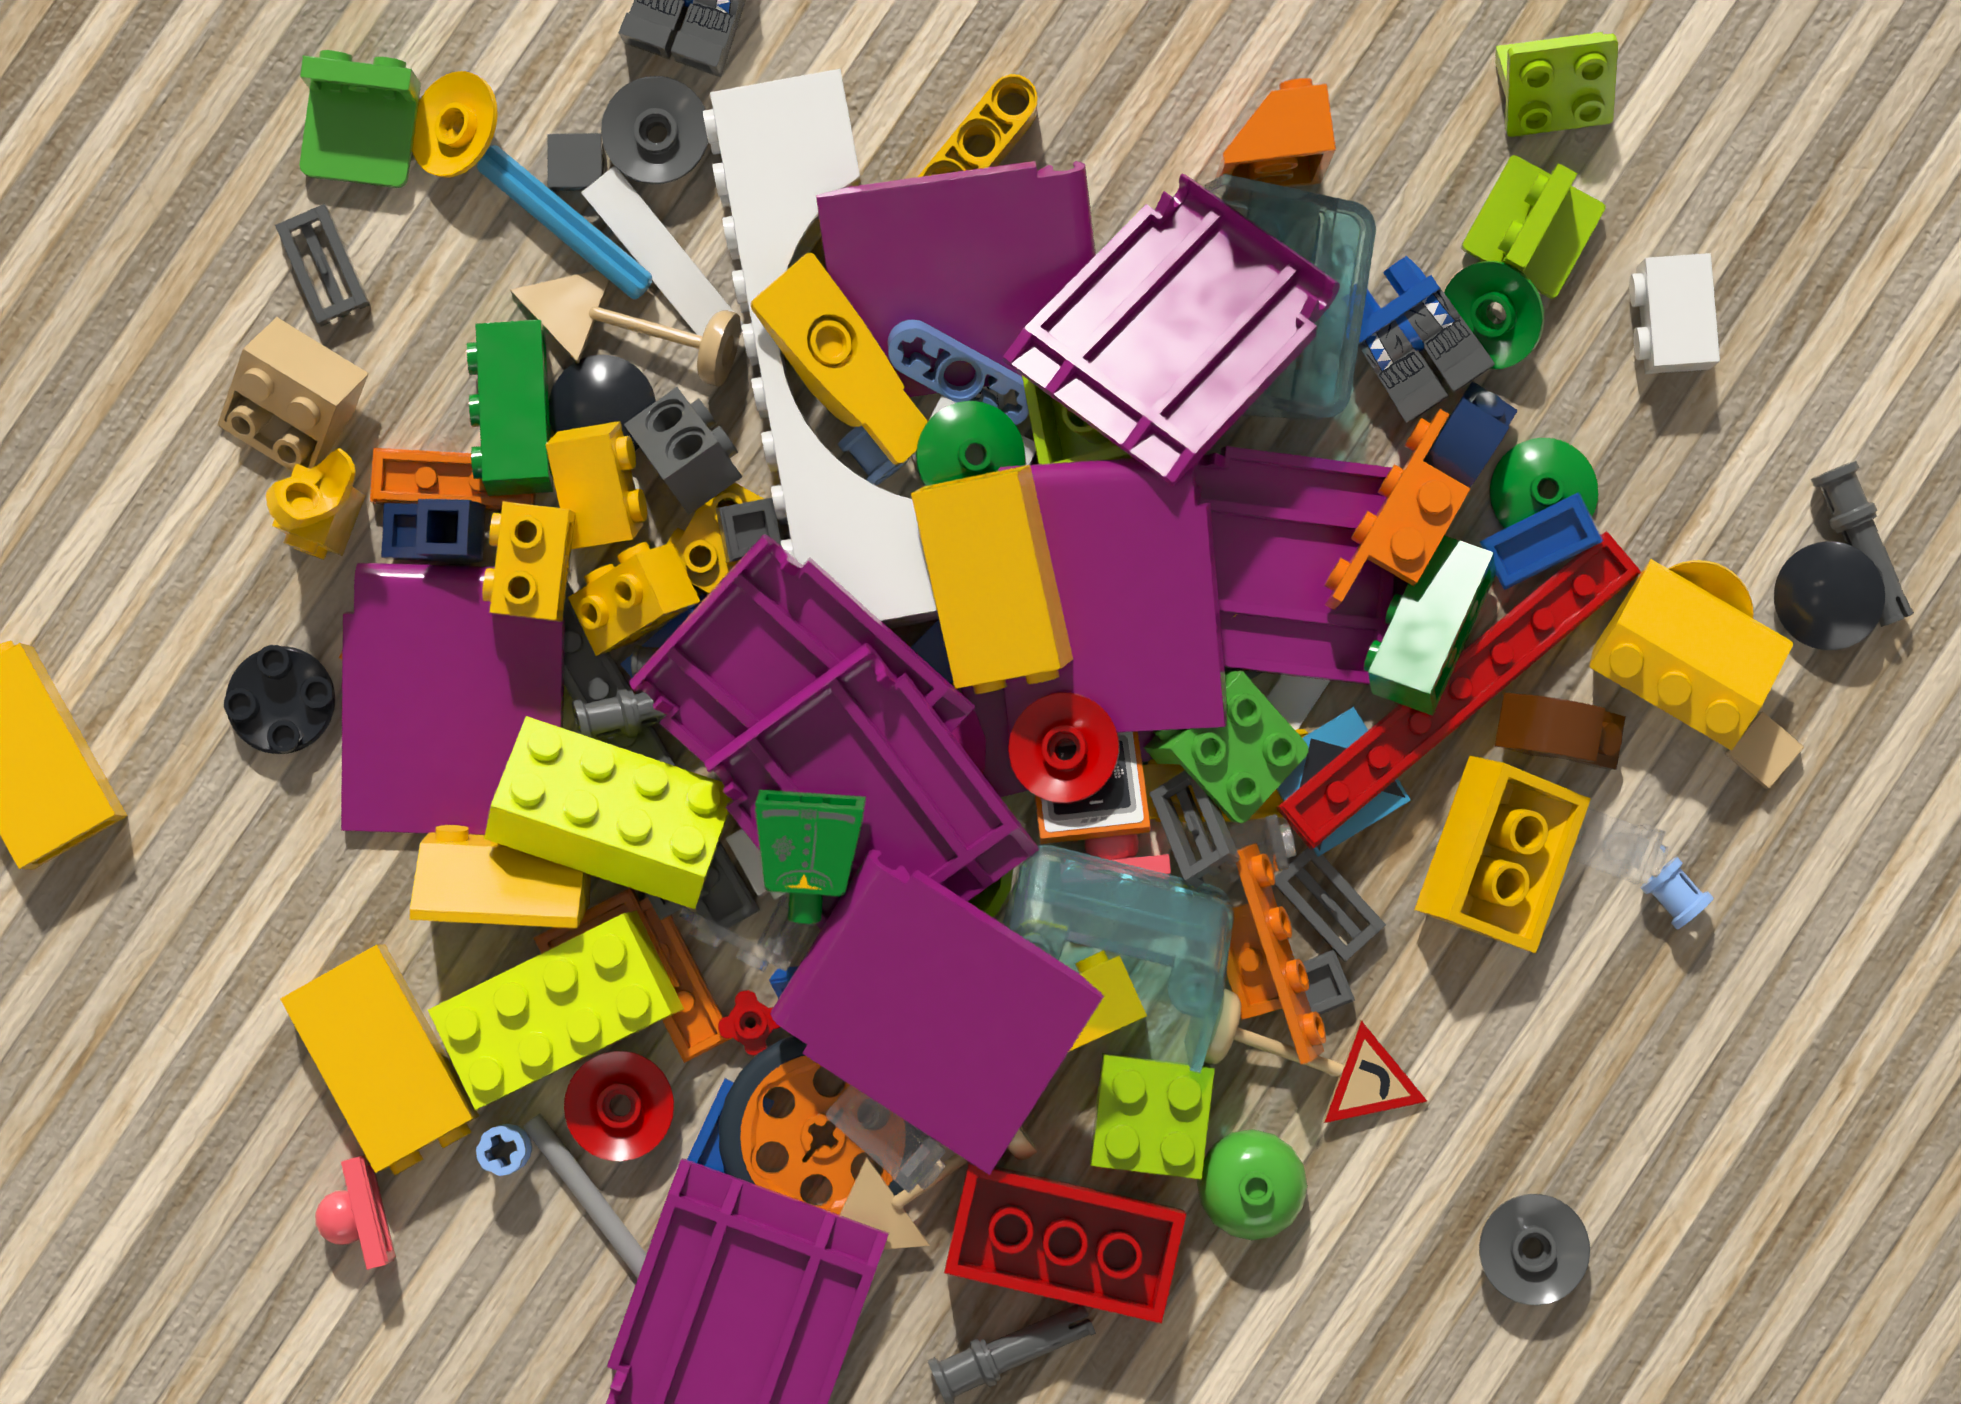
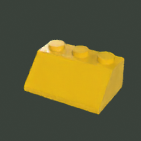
[1589,559,1793,751]
[1414,755,1591,954]
[410,825,591,928]

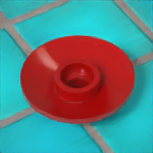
[1009,692,1119,803]
[564,1051,674,1161]

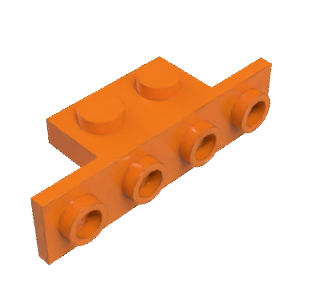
[1324,409,1471,610]
[1208,842,1326,1064]

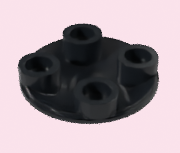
[549,355,656,451]
[1774,541,1885,650]
[224,645,335,754]

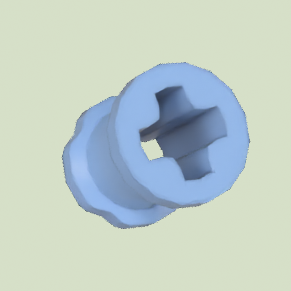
[838,426,909,486]
[1640,857,1714,930]
[476,1123,532,1176]

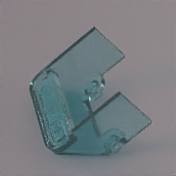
[1202,174,1376,420]
[1002,845,1234,1073]

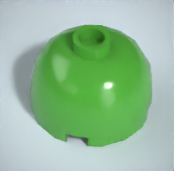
[1197,1129,1308,1240]

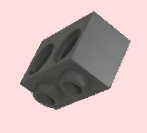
[624,387,742,515]

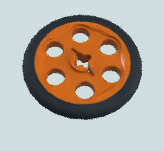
[719,1036,926,1215]

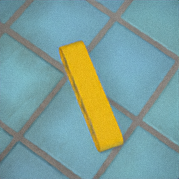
[918,74,1038,177]

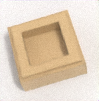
[1724,712,1804,789]

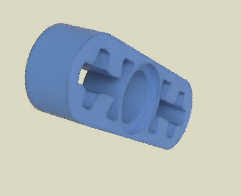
[888,320,1029,425]

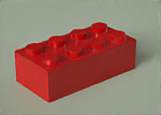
[944,1162,1186,1324]

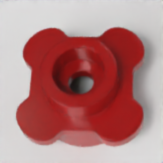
[718,990,780,1055]

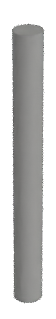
[523,1114,646,1279]

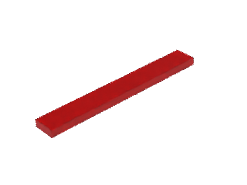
[1276,531,1642,850]

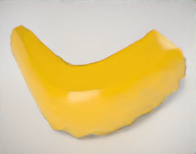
[266,448,355,530]

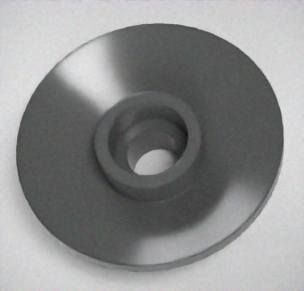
[601,76,708,184]
[1479,1194,1590,1305]

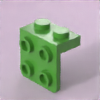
[299,50,421,188]
[1144,671,1308,823]

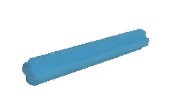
[477,145,652,299]

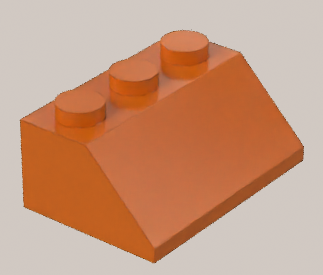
[1213,78,1336,196]

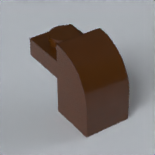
[1495,693,1626,770]

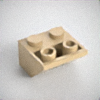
[217,317,369,471]

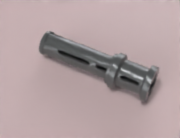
[1811,460,1914,627]
[572,689,666,740]
[927,1304,1096,1404]

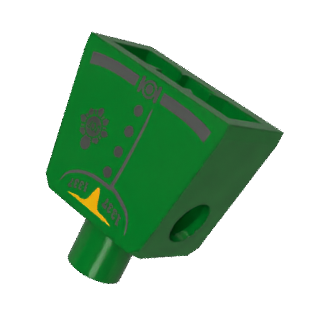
[755,790,866,924]

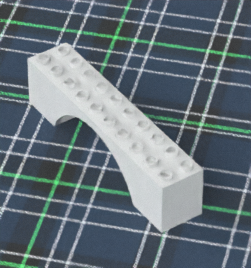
[703,69,939,629]

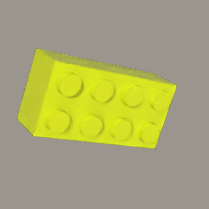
[484,716,732,909]
[428,910,684,1110]

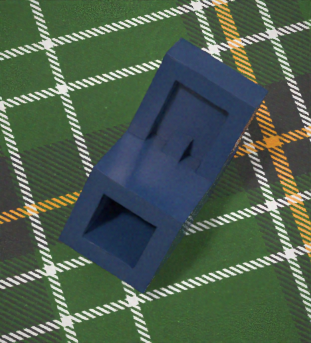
[1423,381,1518,488]
[381,499,486,563]

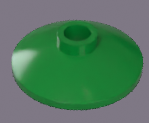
[1444,261,1544,369]
[916,401,1025,486]
[1489,438,1598,529]

